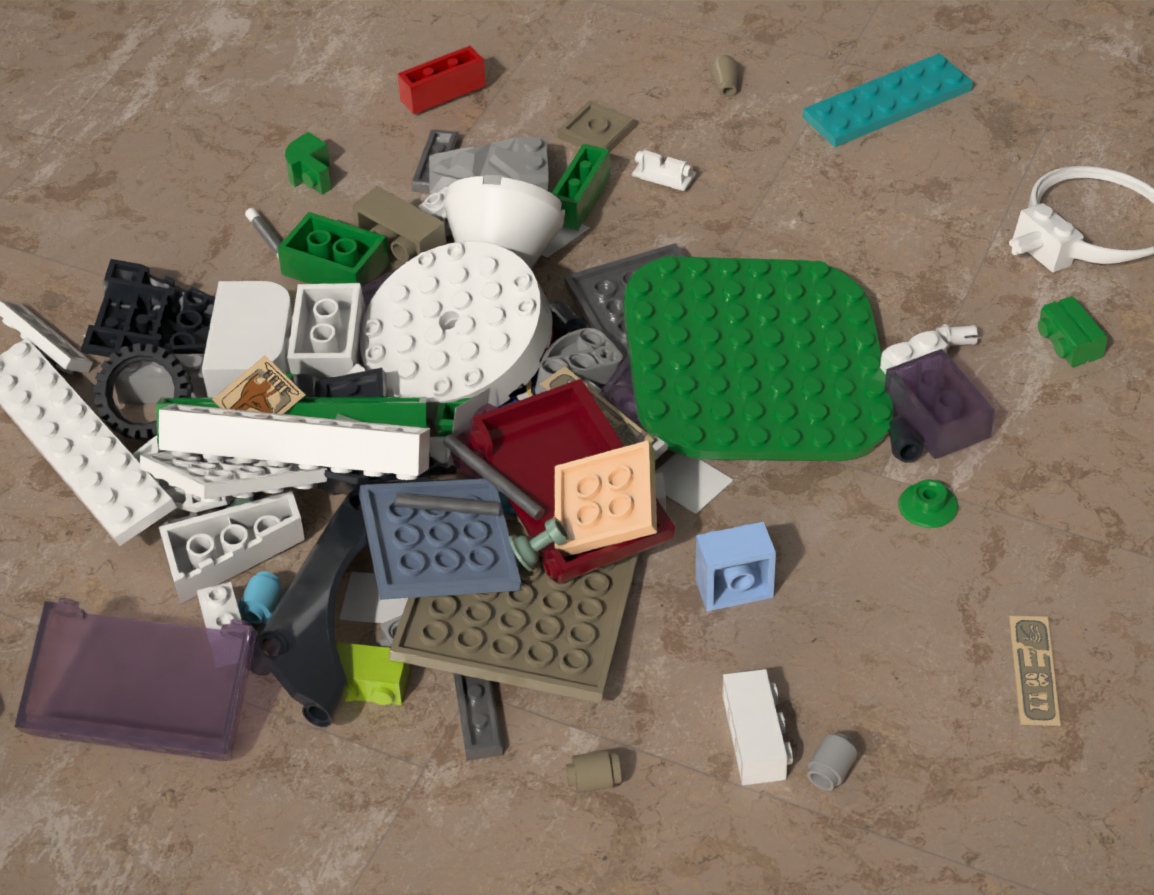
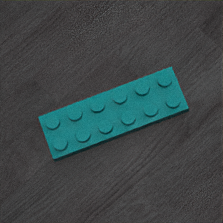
[802,53,973,147]

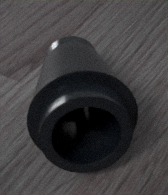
[889,417,924,463]

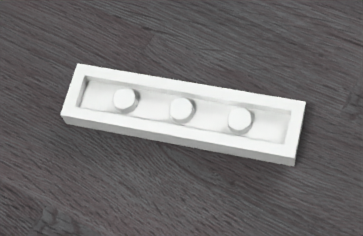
[0,300,93,374]

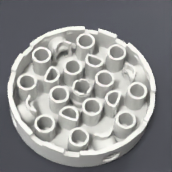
[360,241,552,422]

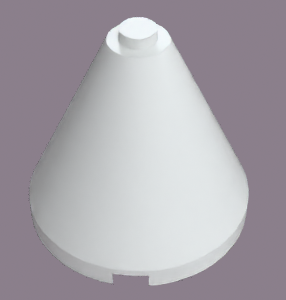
[444,176,565,269]

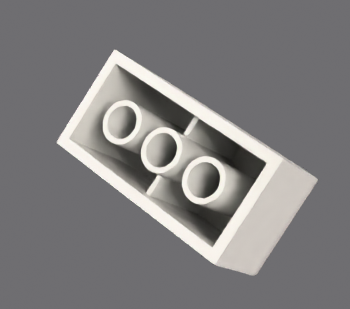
[202,281,293,398]

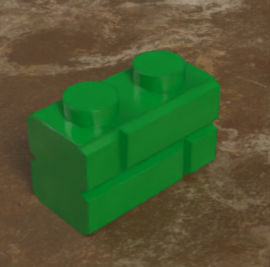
[1038,296,1108,368]

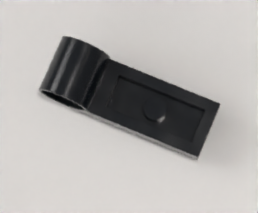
[290,368,387,397]

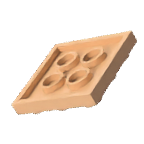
[555,440,657,557]

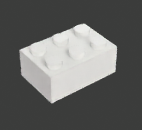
[287,283,366,380]

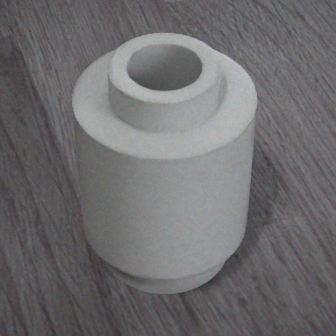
[807,734,857,791]

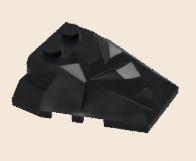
[81,259,215,358]

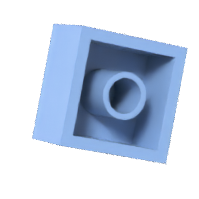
[695,522,776,611]

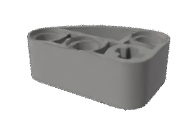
[535,328,623,394]

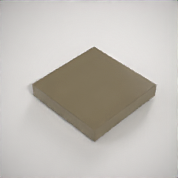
[558,100,636,152]

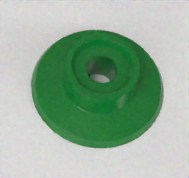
[898,479,959,528]

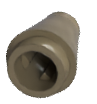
[710,55,738,97]

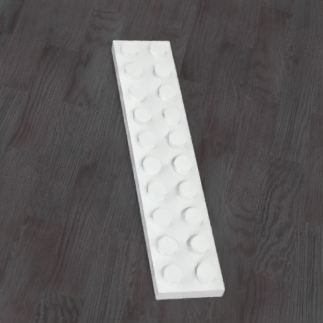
[0,338,177,546]

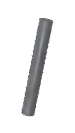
[395,493,500,516]

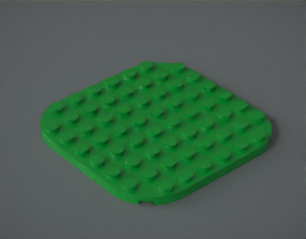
[623,256,893,461]

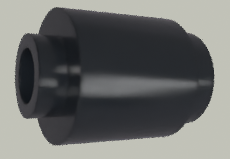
[550,301,586,339]

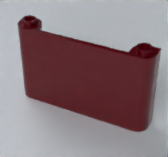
[469,379,675,583]

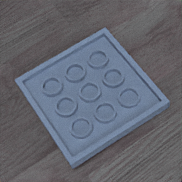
[359,479,521,600]

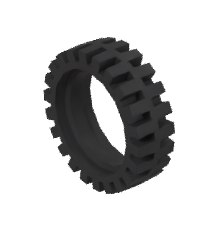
[93,343,194,441]

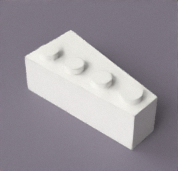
[159,491,305,604]

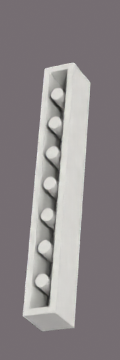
[159,404,430,480]

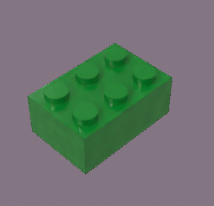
[277,212,390,296]

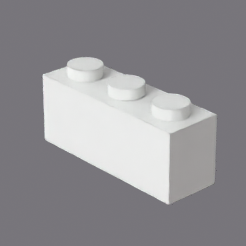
[722,669,793,785]

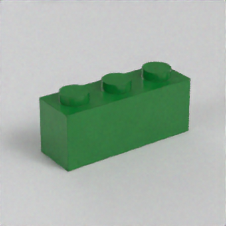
[552,144,611,231]

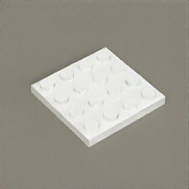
[140,451,327,503]

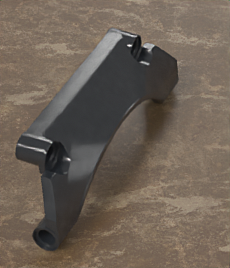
[245,476,433,728]

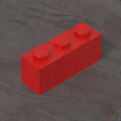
[397,45,486,115]

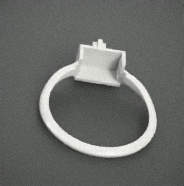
[1009,166,1154,273]

